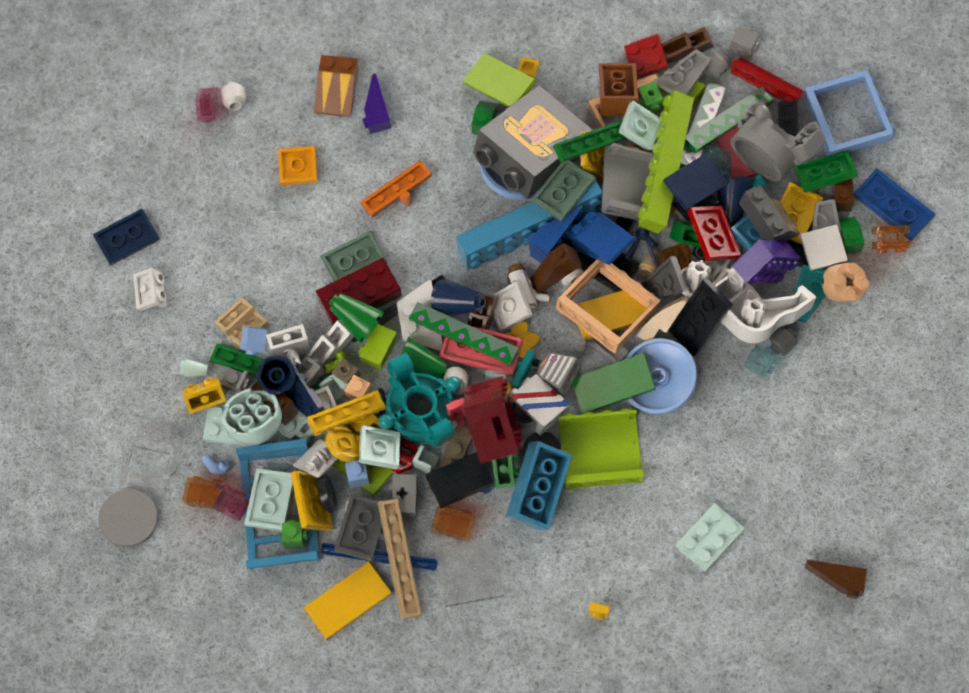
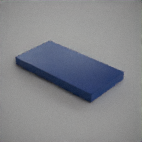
[854,168,936,241]

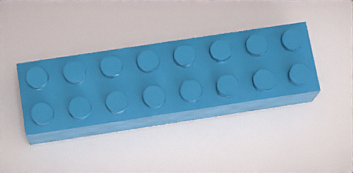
[456,181,602,270]

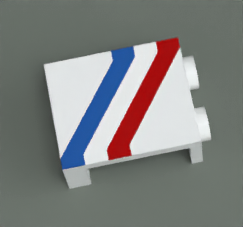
[509,374,570,436]

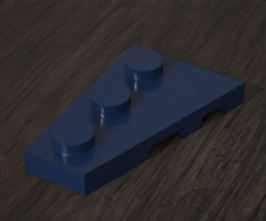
[283,360,324,417]

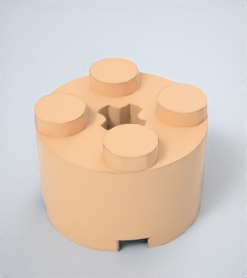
[822,263,869,302]

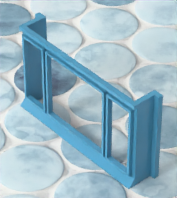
[237,439,320,569]

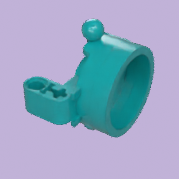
[378,352,461,448]

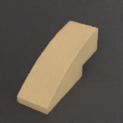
[637,296,689,341]

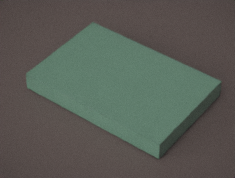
[532,160,596,222]
[320,231,388,281]

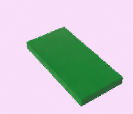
[573,353,656,413]

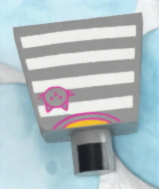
[532,352,582,397]

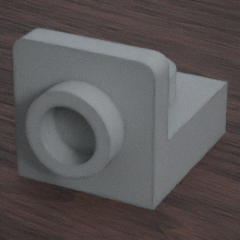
[304,356,325,389]
[221,367,251,393]

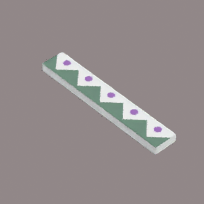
[680,81,726,168]

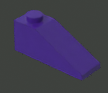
[362,73,391,134]

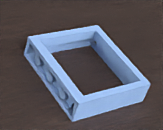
[803,70,895,156]

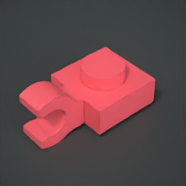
[446,397,465,428]

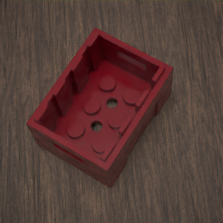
[463,376,522,464]

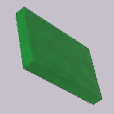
[794,150,858,193]

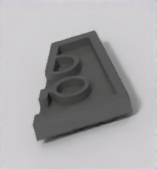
[641,256,689,299]

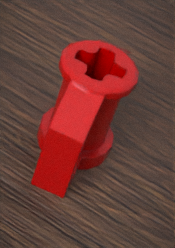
[388,438,417,474]

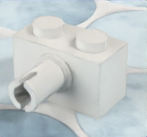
[266,324,310,370]

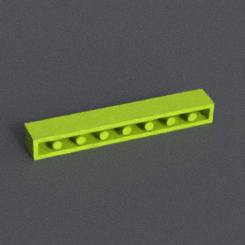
[638,90,694,234]

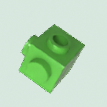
[638,82,664,113]
[282,520,308,549]

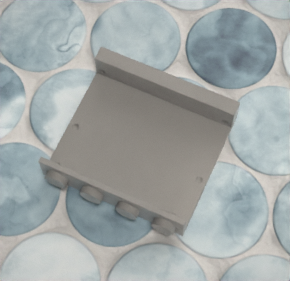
[602,143,678,228]

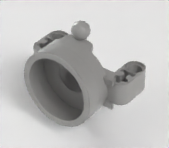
[731,102,826,182]

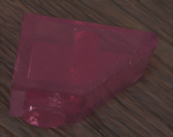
[195,87,217,123]

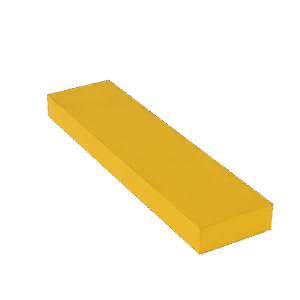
[307,390,386,436]

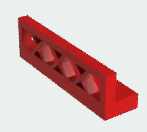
[731,57,804,103]

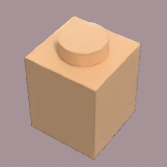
[344,375,372,400]

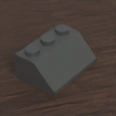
[739,185,800,241]

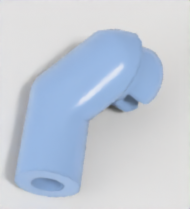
[202,454,230,474]

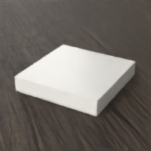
[800,224,848,271]
[492,281,532,332]

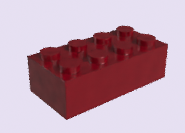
[316,258,402,326]

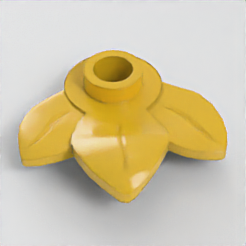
[506,322,541,358]

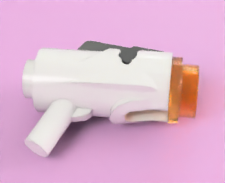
[507,264,549,312]

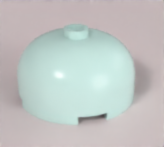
[221,389,282,445]

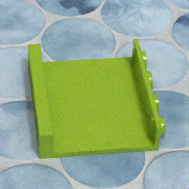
[559,408,644,489]

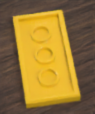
[577,290,647,340]
[303,562,392,640]

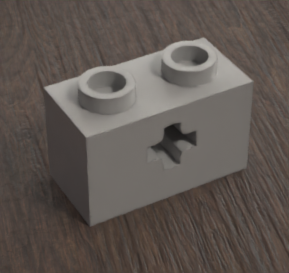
[389,474,418,518]

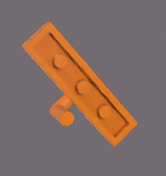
[360,160,432,218]

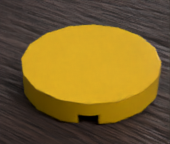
[325,426,360,462]

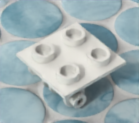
[293,439,338,478]

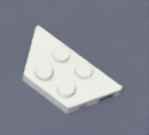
[396,280,443,352]

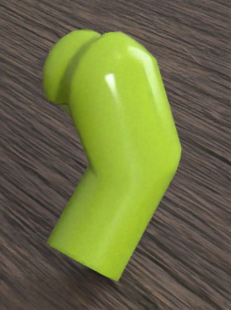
[322,351,348,374]

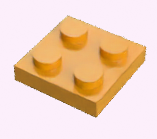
[278,146,317,186]

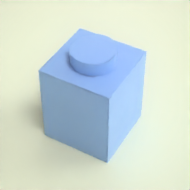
[240,326,267,355]
[345,461,370,489]

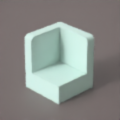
[319,374,348,402]
[413,445,440,474]

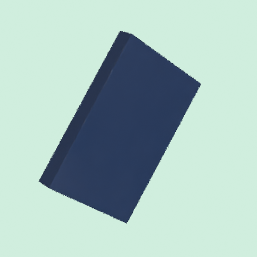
[663,153,729,211]
[92,209,160,266]

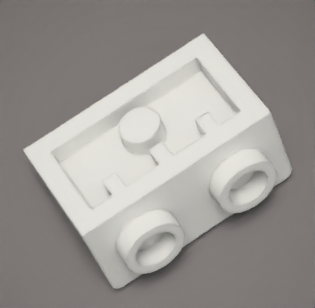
[133,268,166,311]

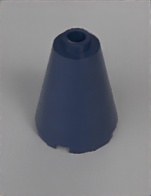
[717,175,753,228]
[431,279,486,316]
[257,356,296,395]

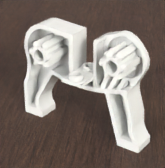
[681,240,816,343]

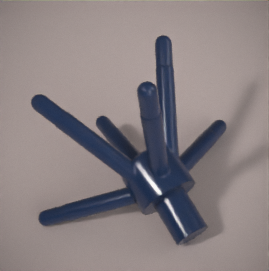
[626,227,659,264]

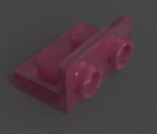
[212,483,249,521]

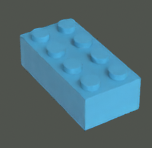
[505,441,572,530]

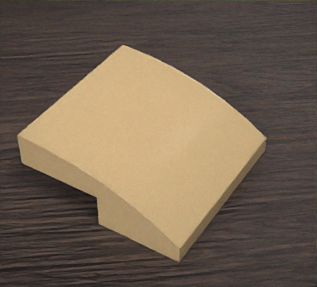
[214,297,269,350]

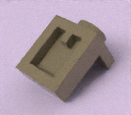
[332,358,360,384]

